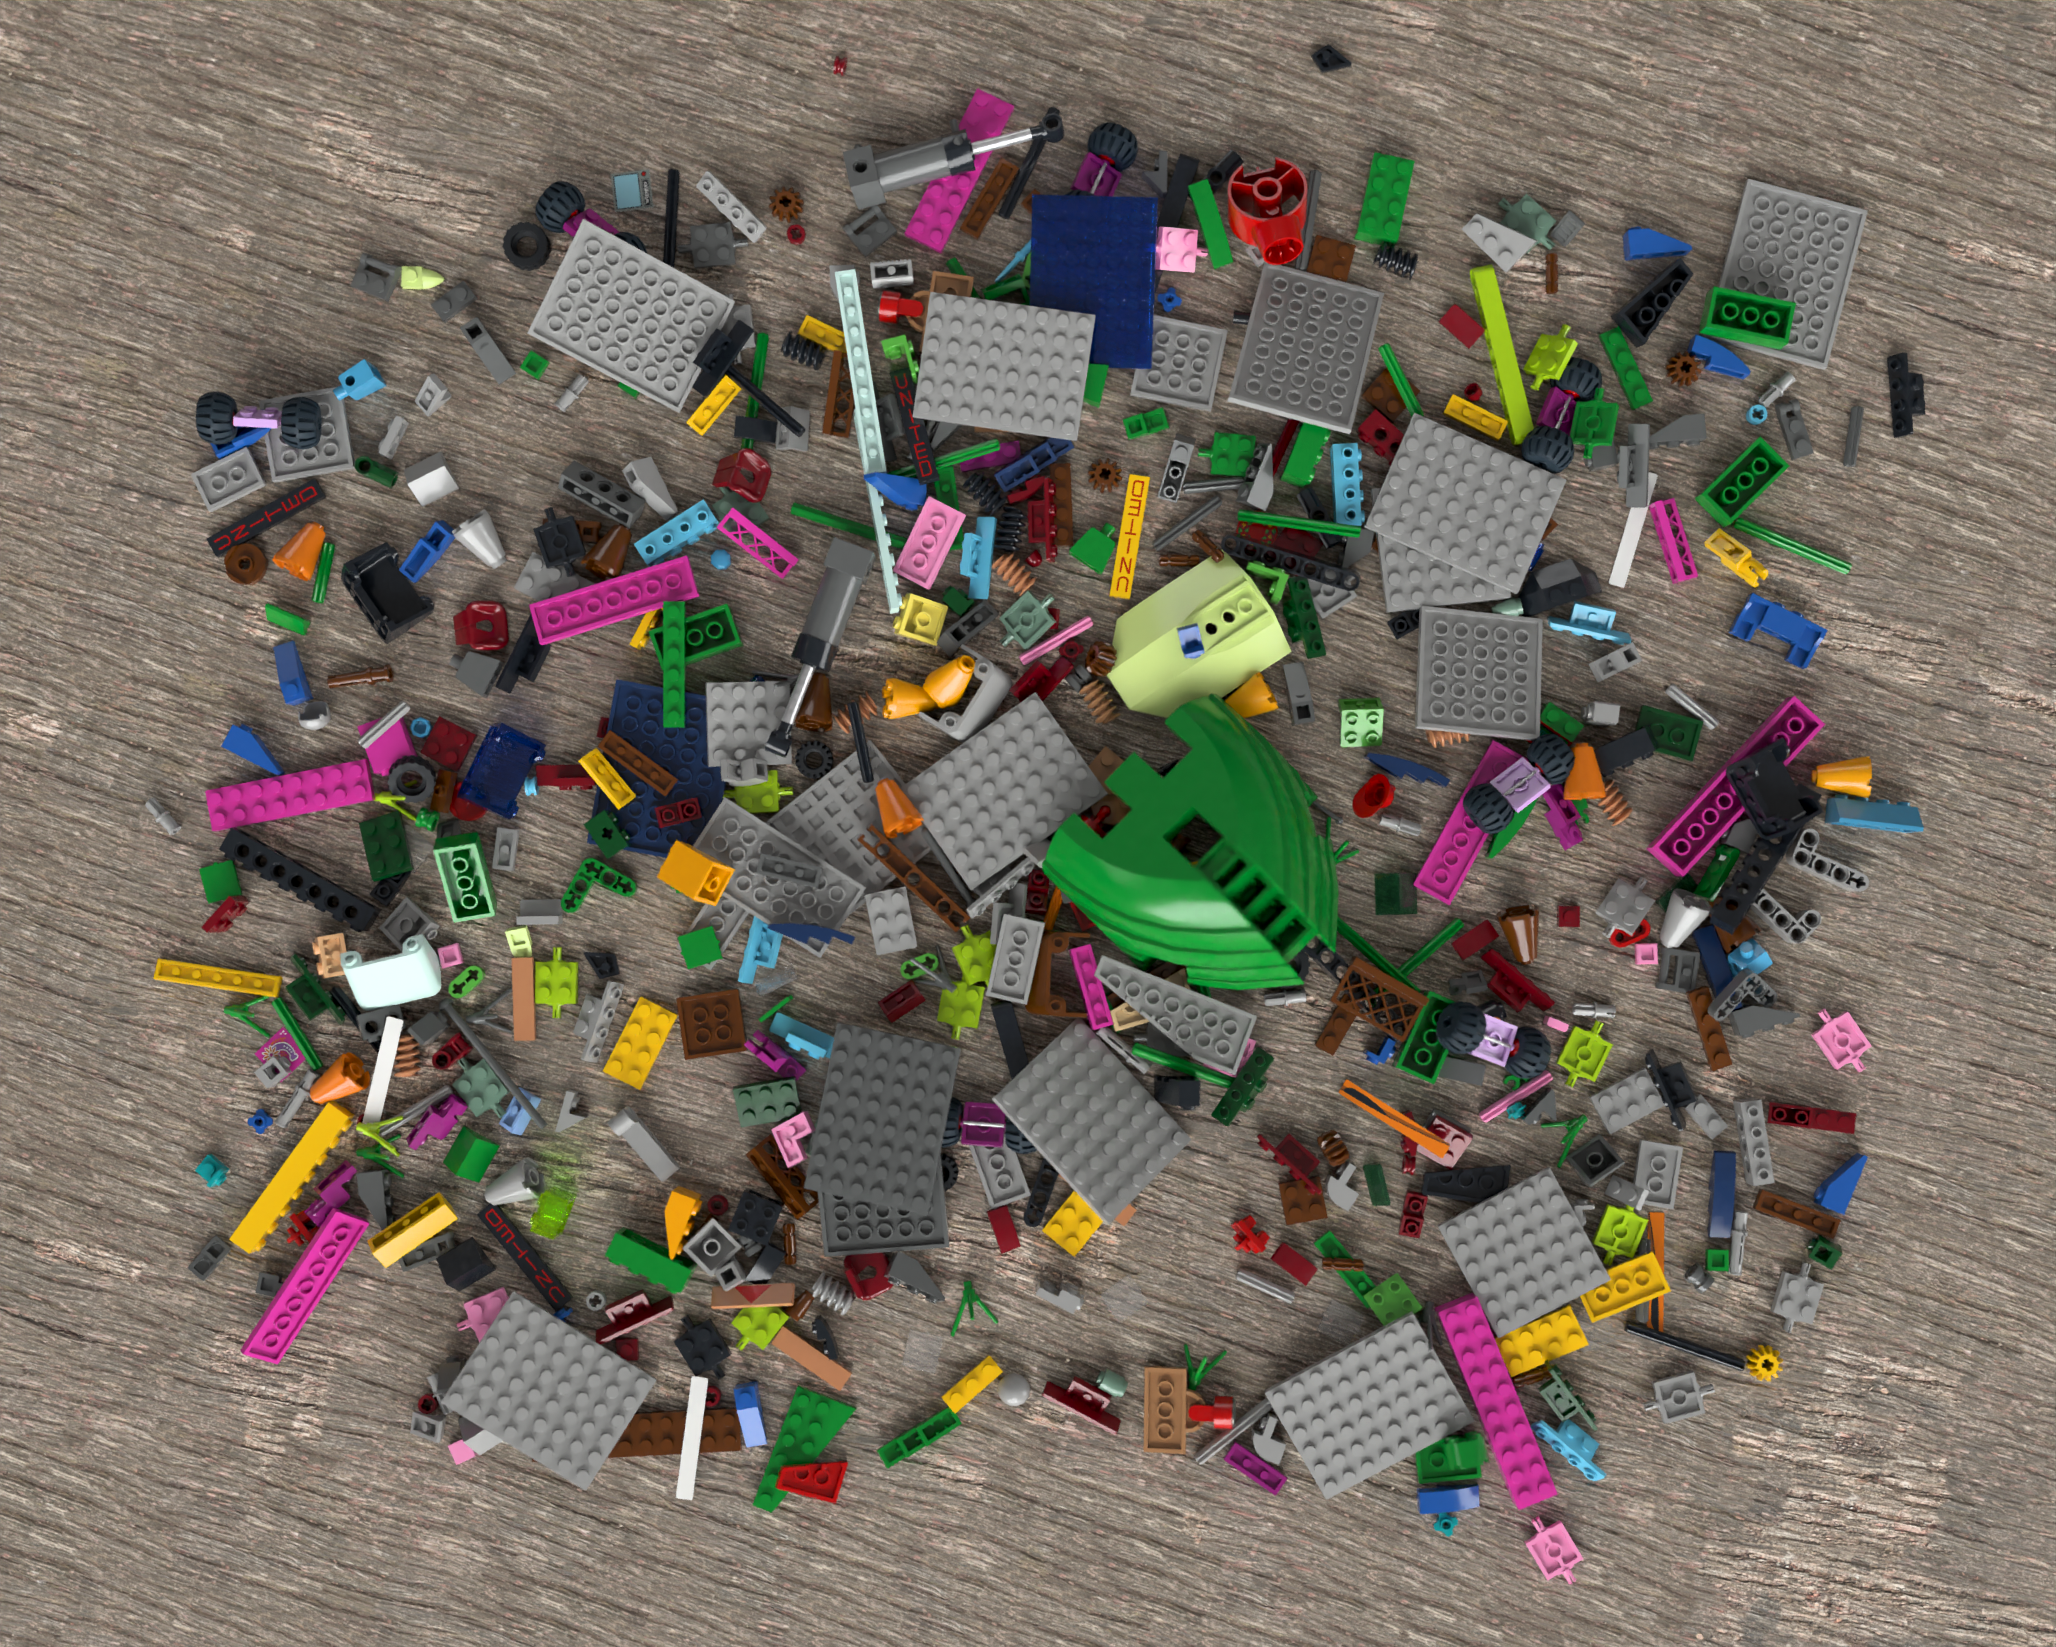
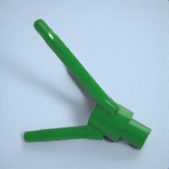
[1325,817,1359,865]
[224,996,270,1038]
[1541,1114,1588,1168]
[356,1134,404,1178]
[950,1281,998,1337]
[1184,1344,1227,1391]

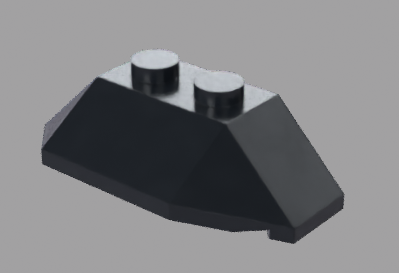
[1518,558,1602,617]

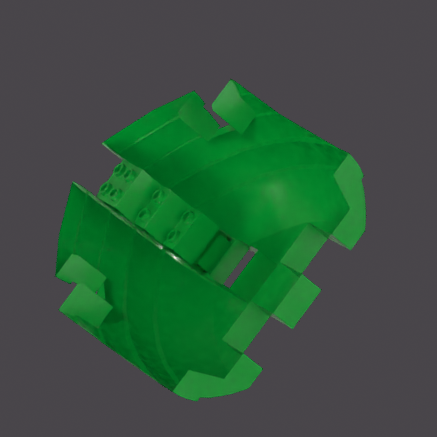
[1042,693,1339,990]

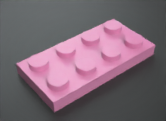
[893,496,966,590]

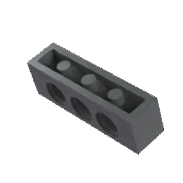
[558,461,645,529]

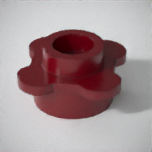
[1059,638,1084,663]

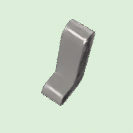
[1786,828,1869,892]
[1737,888,1822,944]
[607,1106,680,1182]

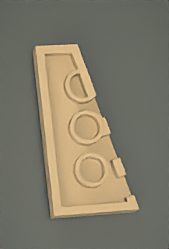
[1110,968,1190,1031]

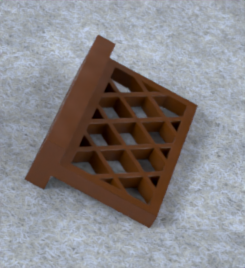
[1329,956,1429,1042]

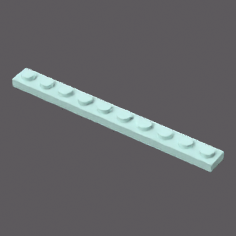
[835,269,887,474]
[853,409,902,614]

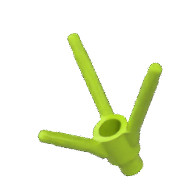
[374,780,417,822]
[356,1116,403,1157]

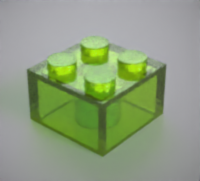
[529,1186,577,1240]

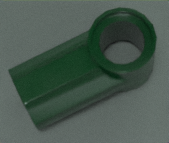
[354,456,399,489]

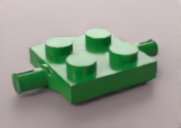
[1570,388,1619,459]
[1198,432,1256,477]

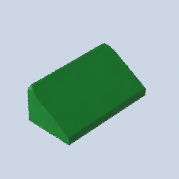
[265,603,311,635]

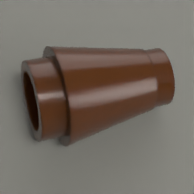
[785,1290,815,1322]

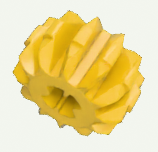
[1746,1345,1784,1381]

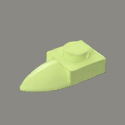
[401,266,444,289]
[505,925,533,957]

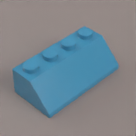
[1825,795,1924,833]

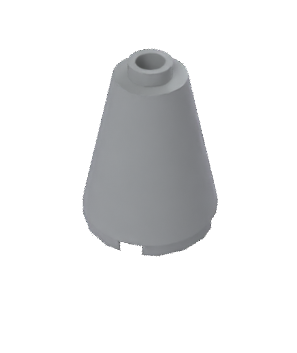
[1659,888,1712,949]
[484,1157,546,1205]

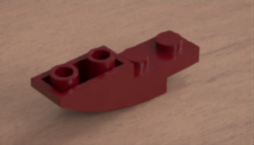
[1767,1102,1856,1134]

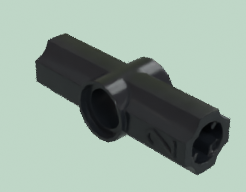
[1188,150,1244,201]
[1296,486,1342,550]

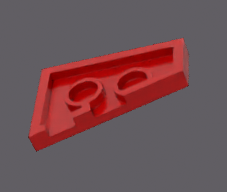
[775,1461,848,1504]

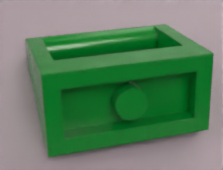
[981,274,1032,306]

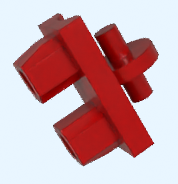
[286,1209,320,1246]
[1230,1215,1270,1254]

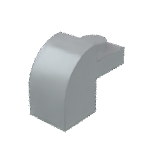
[1588,642,1642,682]
[720,758,768,786]
[1325,1161,1359,1212]
[715,1254,747,1291]
[1251,1412,1286,1465]

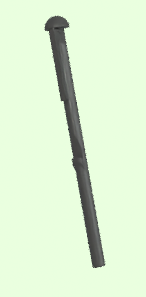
[439,998,547,1129]

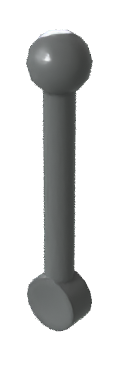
[1312,801,1343,825]

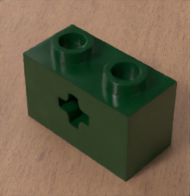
[583,810,631,859]

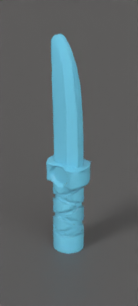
[995,237,1038,283]

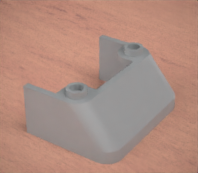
[918,644,1012,744]

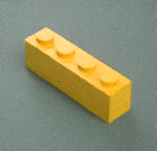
[367,1192,458,1268]

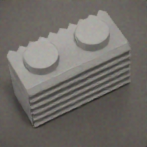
[870,259,914,289]
[1581,701,1620,728]

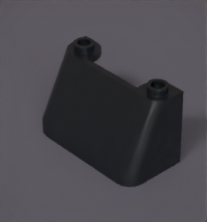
[341,542,434,644]
[1726,738,1824,840]

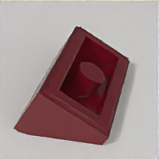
[1439,304,1485,349]
[878,979,926,1023]

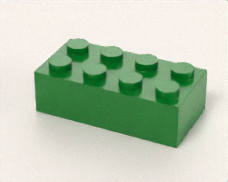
[1354,152,1415,247]
[1699,286,1796,350]
[1280,422,1331,489]
[1694,436,1790,528]
[649,604,744,671]
[433,832,497,923]
[1392,990,1454,1084]
[605,1227,698,1294]

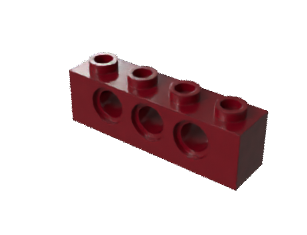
[1356,409,1404,466]

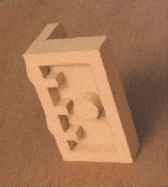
[312,933,347,979]

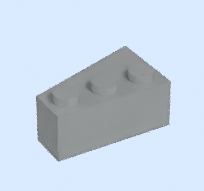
[1462,213,1538,272]

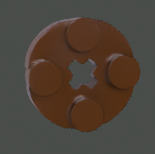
[224,543,269,585]

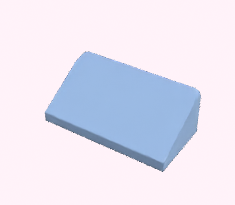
[499,1087,541,1135]

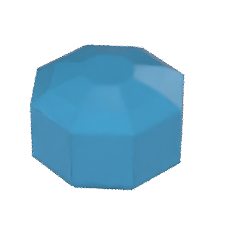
[711,549,731,570]
[410,717,433,738]

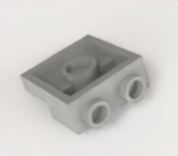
[379,897,440,953]
[1035,1280,1084,1314]

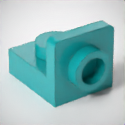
[195,1154,230,1188]

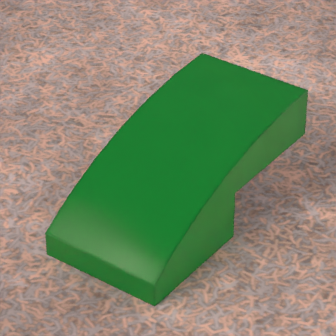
[1123,407,1170,440]

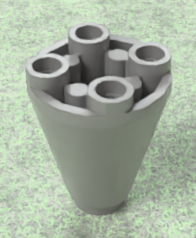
[452,509,507,569]

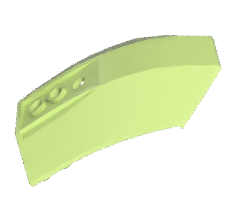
[1107,550,1292,718]

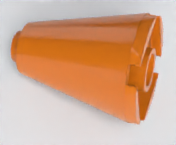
[272,522,326,581]
[1563,743,1606,800]
[875,778,924,839]
[310,1052,371,1104]

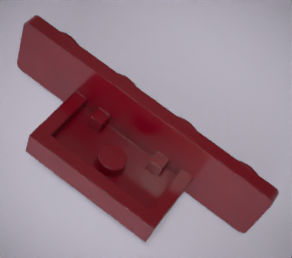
[1028,477,1058,563]
[1009,657,1074,705]
[536,764,597,790]
[1481,949,1555,1013]
[1257,1134,1322,1195]
[595,1289,674,1344]
[1042,1376,1121,1435]

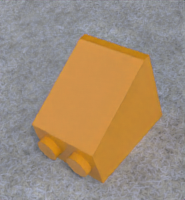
[657,840,735,906]

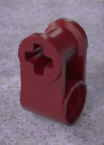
[432,1032,473,1070]

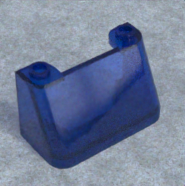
[457,723,546,820]

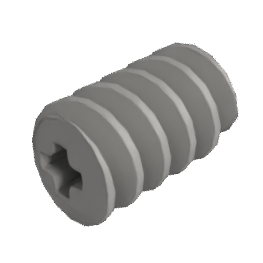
[811,1272,856,1316]

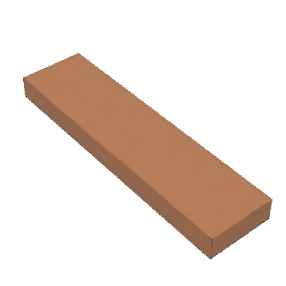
[511,957,536,1041]
[771,1325,852,1391]

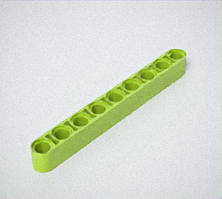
[1470,264,1534,446]

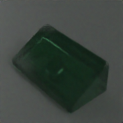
[1655,873,1698,913]
[1363,1162,1391,1206]

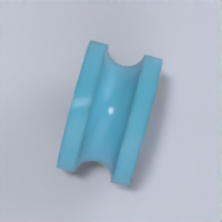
[1746,405,1767,425]
[524,777,539,796]

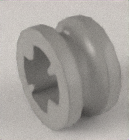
[586,1290,606,1311]

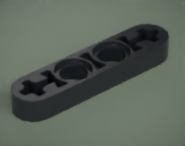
[1024,1157,1058,1227]

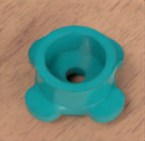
[1506,1101,1527,1120]
[1433,1512,1458,1537]

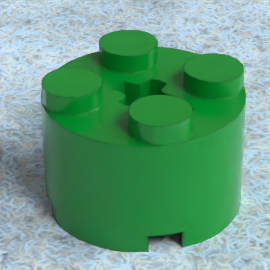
[1442,1431,1490,1470]

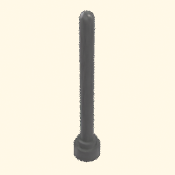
[921,828,976,913]

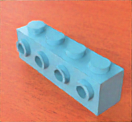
[1330,443,1365,526]
[634,499,719,567]

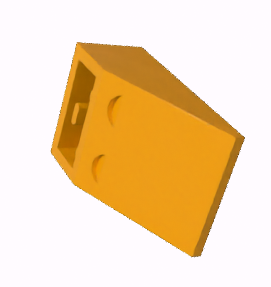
[665,1186,703,1260]

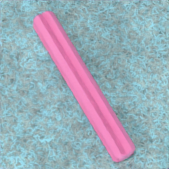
[1019,616,1093,665]
[1479,1070,1553,1123]

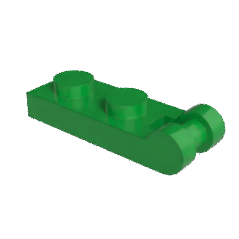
[1693,844,1740,902]

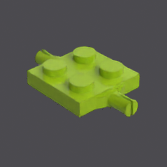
[1523,324,1578,390]
[723,770,793,814]
[952,924,997,987]
[535,947,578,1018]
[937,974,986,1040]
[1555,1020,1613,1088]
[1592,1204,1648,1266]
[731,1306,790,1350]

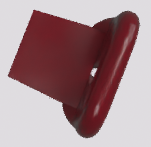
[712,448,771,503]
[453,600,509,650]
[844,1252,893,1301]

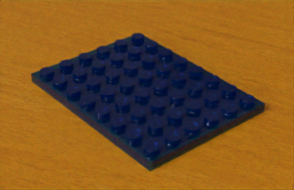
[1030,195,1158,369]

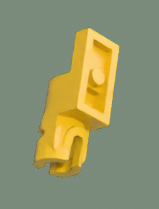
[1704,528,1768,588]

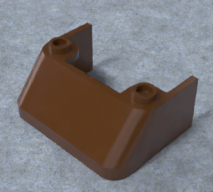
[1024,931,1090,1018]

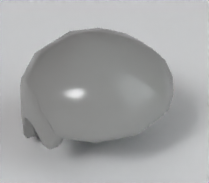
[298,701,331,730]
[997,1373,1031,1406]

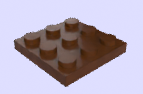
[676,989,748,1060]

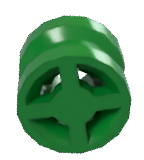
[415,807,440,832]

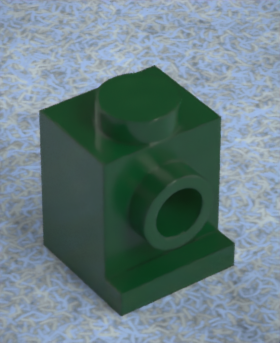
[942,585,975,619]
[1806,1235,1842,1270]

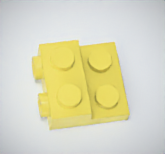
[893,593,949,646]

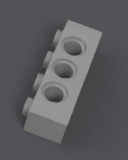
[1733,1097,1775,1186]

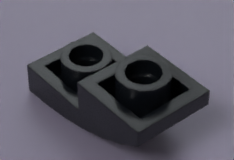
[734,416,777,444]
[1386,609,1419,640]
[370,871,412,907]
[746,1242,786,1285]
[812,1315,839,1360]

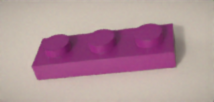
[960,440,1021,473]
[1223,1441,1288,1496]

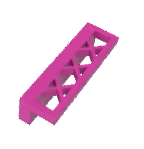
[1649,498,1698,584]
[716,508,799,579]
[1068,944,1113,1030]

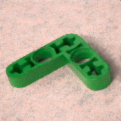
[561,858,638,913]

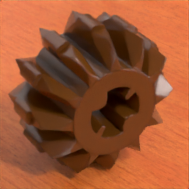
[769,186,804,223]
[1665,351,1702,387]
[1088,458,1122,494]
[1085,641,1117,677]
[1317,1130,1349,1167]

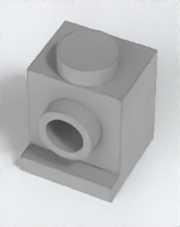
[254,1055,292,1088]

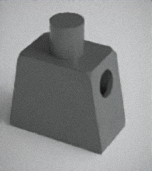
[450,651,504,698]

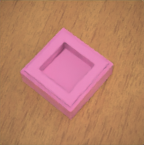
[437,943,464,969]
[1635,943,1658,964]
[1543,1016,1569,1032]
[448,1439,477,1465]

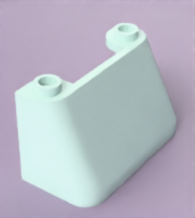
[340,934,441,1011]

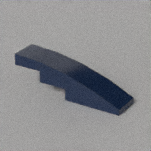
[994,437,1075,493]
[1364,753,1450,788]
[767,923,855,944]
[1692,925,1742,1011]
[1707,1151,1736,1238]

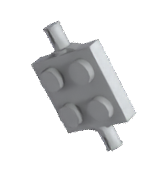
[721,294,756,365]
[1308,562,1360,619]
[1596,877,1655,938]
[1770,1262,1824,1333]
[1643,1371,1715,1424]

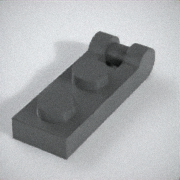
[1775,399,1814,461]
[398,1231,458,1272]

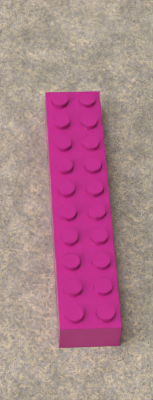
[1646,696,1825,877]
[1434,1293,1558,1510]

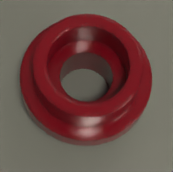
[707,1194,729,1216]

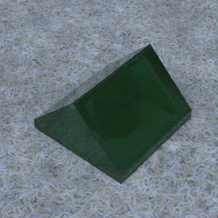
[1374,873,1418,915]

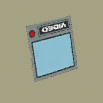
[611,169,654,212]

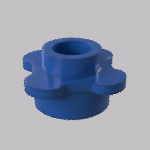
[1157,288,1182,312]
[248,1109,273,1134]

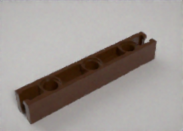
[857,823,970,932]

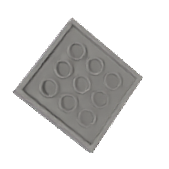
[1130,314,1228,412]
[259,387,355,483]
[705,681,792,767]

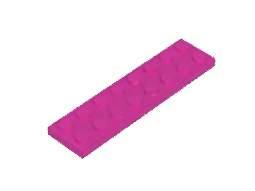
[904,88,1014,254]
[529,555,699,645]
[1412,740,1529,905]
[205,759,375,832]
[240,1208,370,1364]

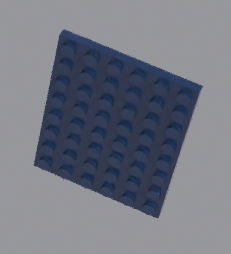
[587,679,726,858]

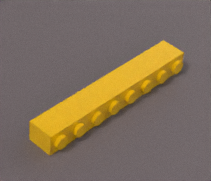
[229,1101,354,1254]

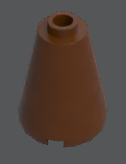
[581,524,632,580]
[794,672,833,732]
[1707,895,1763,953]
[1497,905,1539,965]

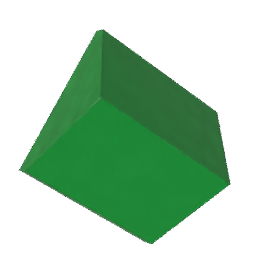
[443,1126,500,1183]

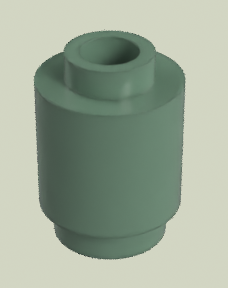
[1096,1369,1128,1397]

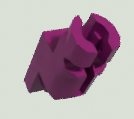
[1542,784,1584,851]
[744,1029,807,1082]
[406,1094,468,1150]
[304,1160,357,1227]

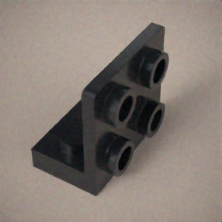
[729,1188,785,1245]

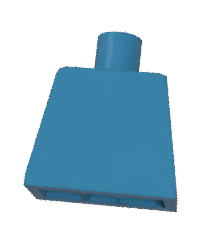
[333,359,387,400]
[1728,938,1773,982]

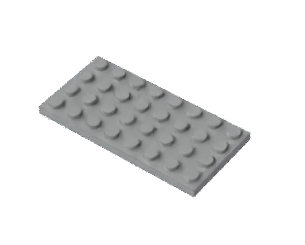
[693,797,866,958]

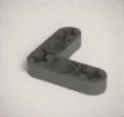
[1708,968,1777,1021]

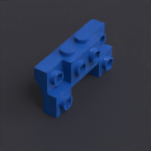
[1728,593,1828,669]

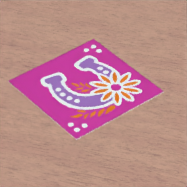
[255,1027,305,1082]

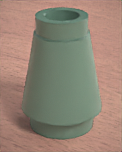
[1491,597,1523,616]

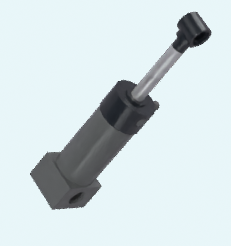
[843,113,1064,210]
[765,537,876,758]

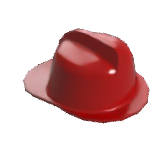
[1352,774,1396,818]

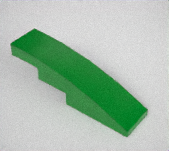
[1188,179,1233,270]
[1484,798,1538,859]
[876,1406,962,1469]

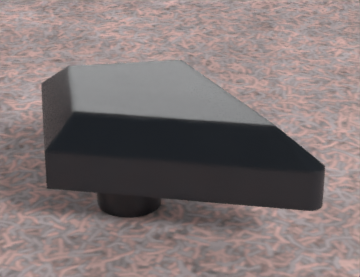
[1311,44,1352,73]
[583,952,620,979]

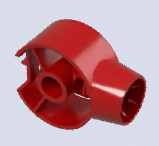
[1228,157,1308,265]

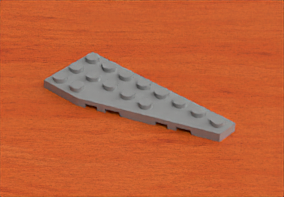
[1094,955,1257,1075]

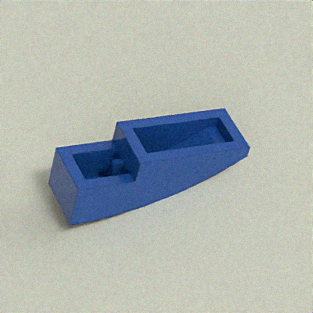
[1687,335,1751,380]
[211,409,272,459]
[399,520,455,583]
[1417,1484,1480,1514]

